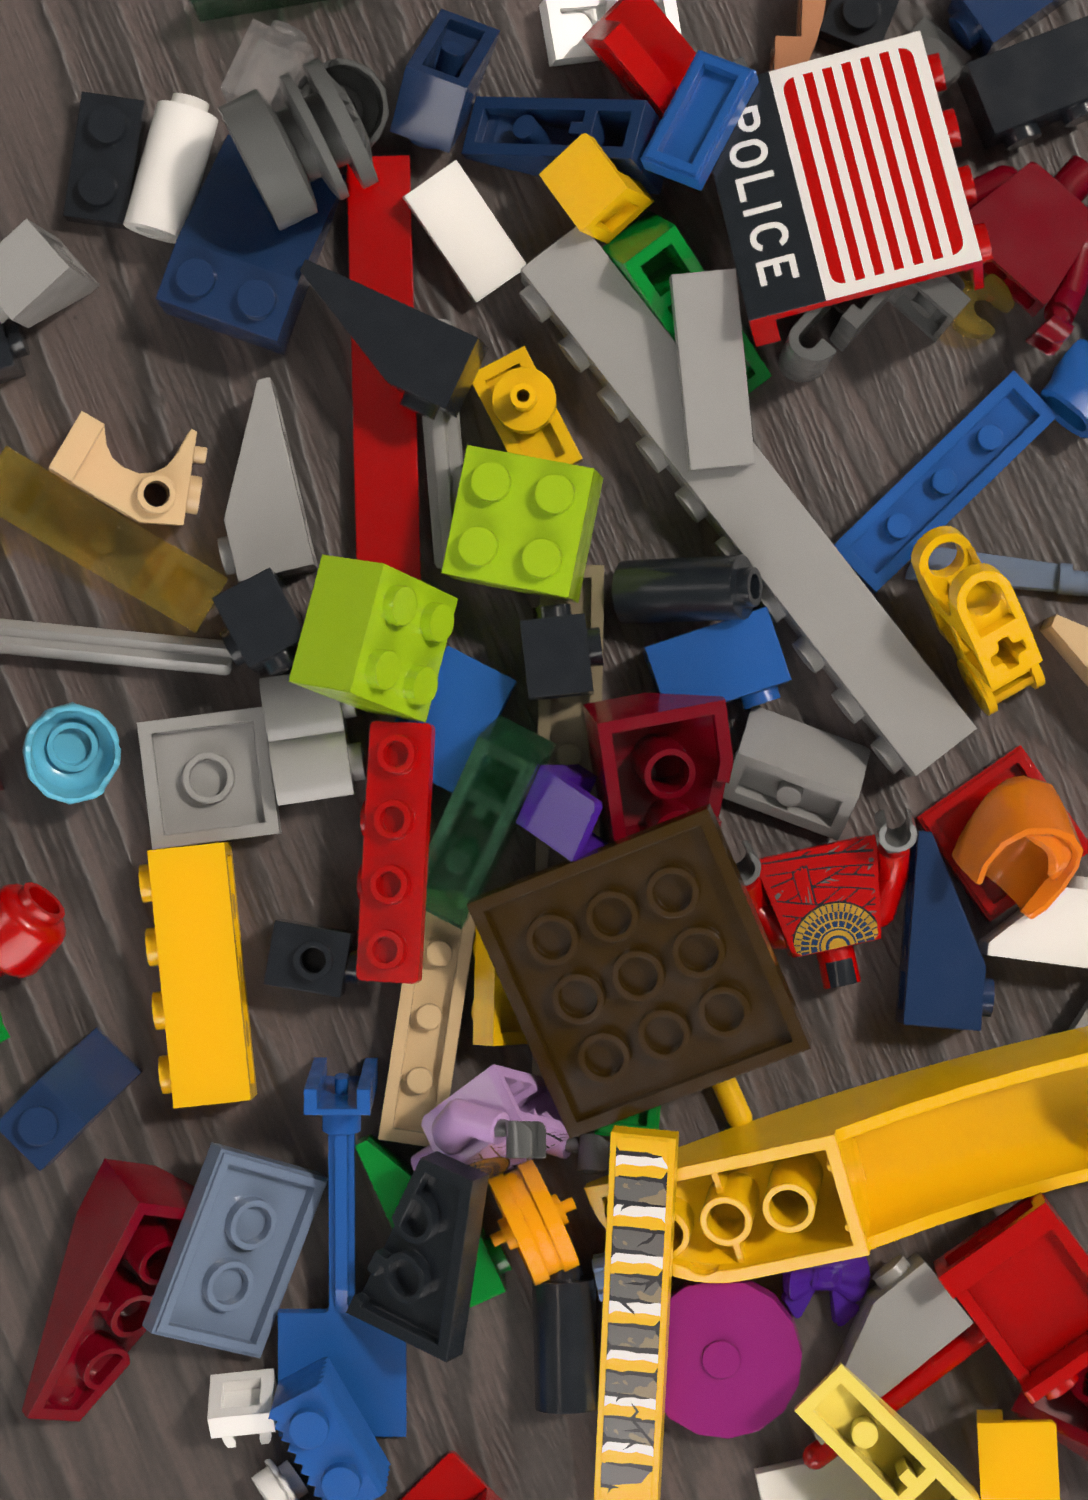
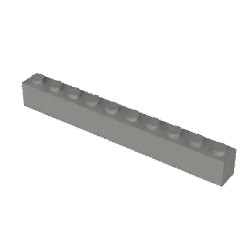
[519,227,977,777]

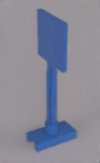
[278,1057,407,1437]

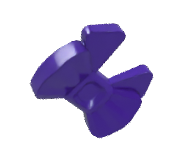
[781,1256,870,1327]

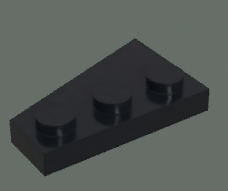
[346,1151,489,1363]

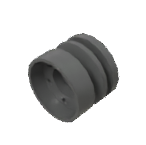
[218,57,379,231]

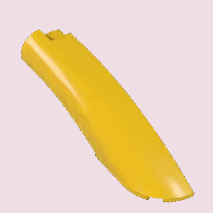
[584,1026,1088,1283]

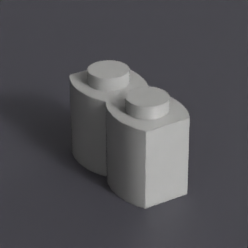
[259,674,367,806]

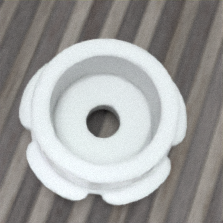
[251,1459,308,1500]

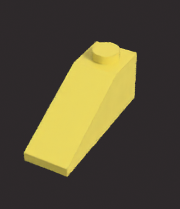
[794,1362,980,1500]

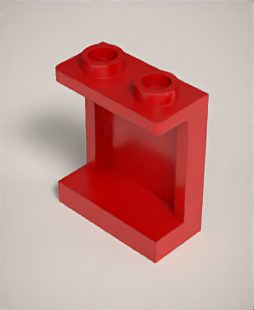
[933,1192,1088,1404]

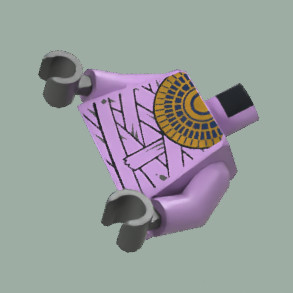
[411,1064,610,1178]

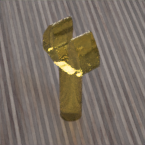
[952,274,1014,340]

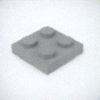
[137,707,282,850]

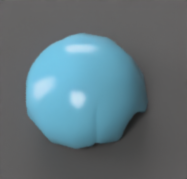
[22,702,121,804]

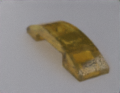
[0,446,228,633]

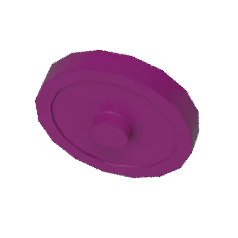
[665,1280,803,1439]

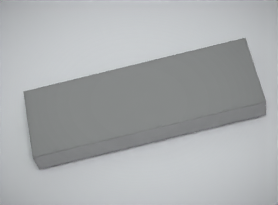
[669,268,755,471]

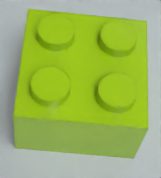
[441,445,603,603]
[288,555,458,723]

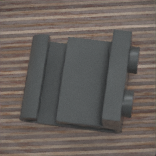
[778,273,971,383]

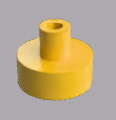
[492,367,557,434]

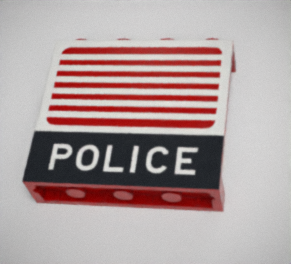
[713,31,993,347]

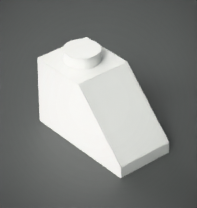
[978,876,1088,968]

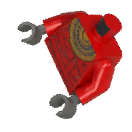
[736,809,918,989]

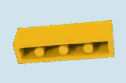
[139,842,257,1109]

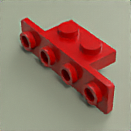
[356,721,436,984]

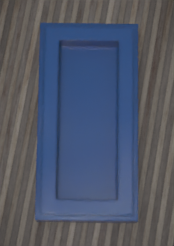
[640,50,759,191]

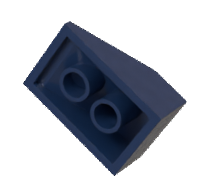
[155,135,347,355]

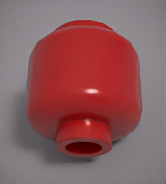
[0,882,66,978]

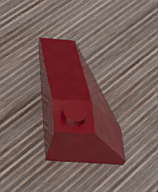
[583,693,734,843]
[22,1158,194,1422]

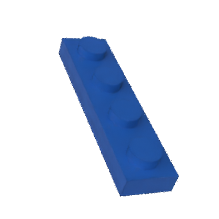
[834,370,1058,594]

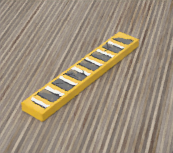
[594,1125,679,1500]

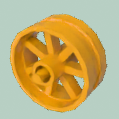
[488,1158,580,1286]

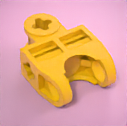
[911,526,1045,716]

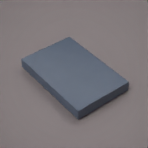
[142,1142,328,1358]

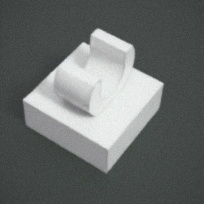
[207,1368,277,1448]

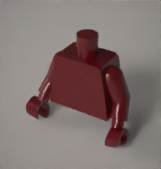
[968,155,1088,356]

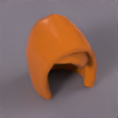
[952,776,1083,919]

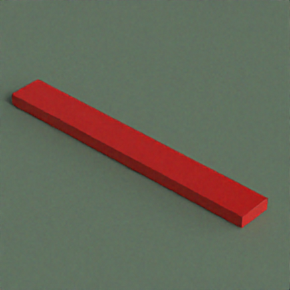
[347,155,421,581]

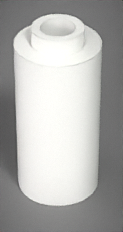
[123,93,218,244]

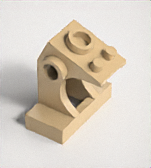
[49,411,207,526]

